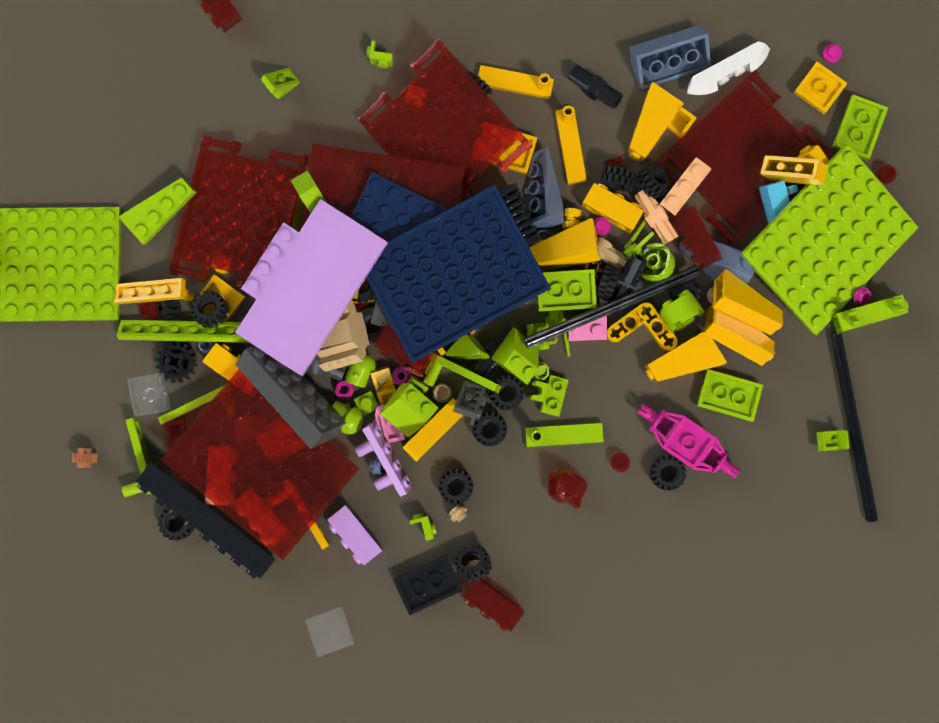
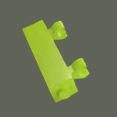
[832,294,909,333]

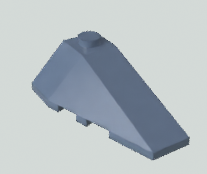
[520,147,564,229]

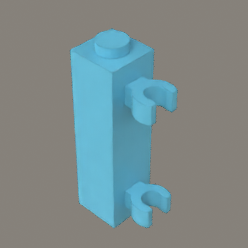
[759,181,799,224]

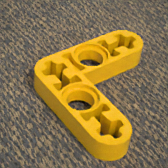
[607,303,677,351]

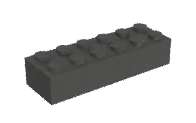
[235,346,346,449]

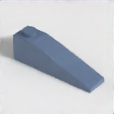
[678,231,755,284]

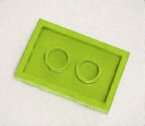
[832,94,889,161]
[537,269,597,312]
[696,369,763,422]

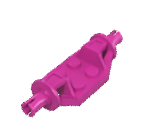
[637,403,741,479]

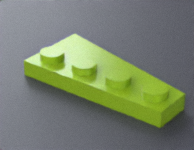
[119,178,197,245]

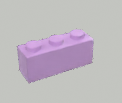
[327,505,383,565]

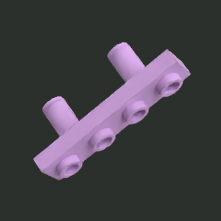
[355,421,412,497]

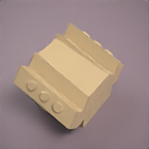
[317,302,370,372]

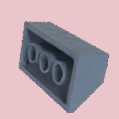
[629,25,711,90]

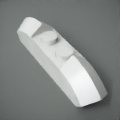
[687,41,770,95]

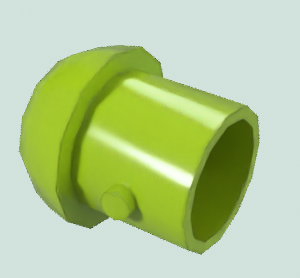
[344,353,376,388]
[332,401,364,435]

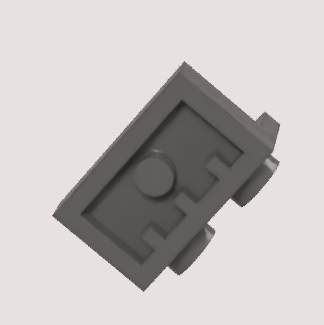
[453,380,488,426]

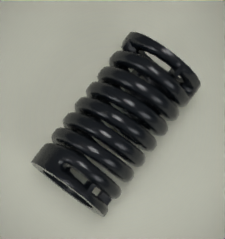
[498,183,543,247]

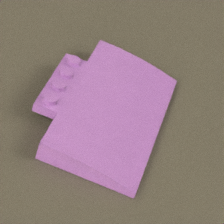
[235,199,388,376]

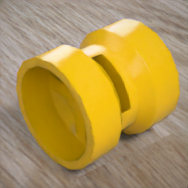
[561,208,583,230]

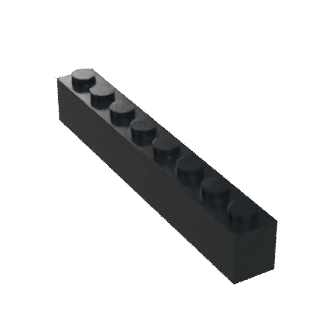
[135,462,275,579]

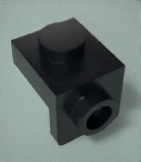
[669,281,701,300]

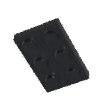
[393,554,463,616]

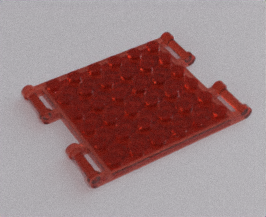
[357,37,533,208]
[655,70,834,247]
[169,136,310,291]

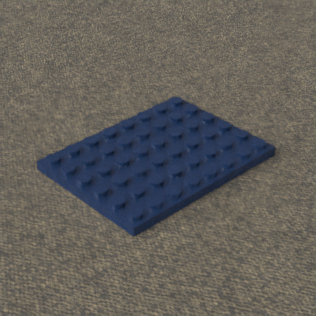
[366,185,551,364]

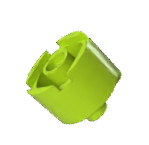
[659,290,705,333]

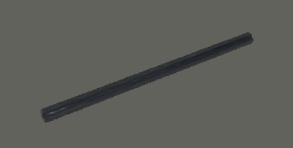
[523,266,700,349]
[831,333,878,522]

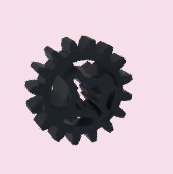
[155,342,198,383]

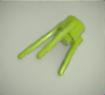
[622,218,664,260]
[544,311,571,357]

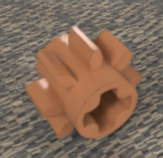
[579,261,603,280]
[72,448,98,468]

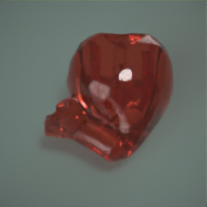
[548,468,588,509]

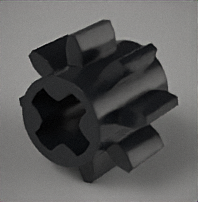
[157,300,181,320]

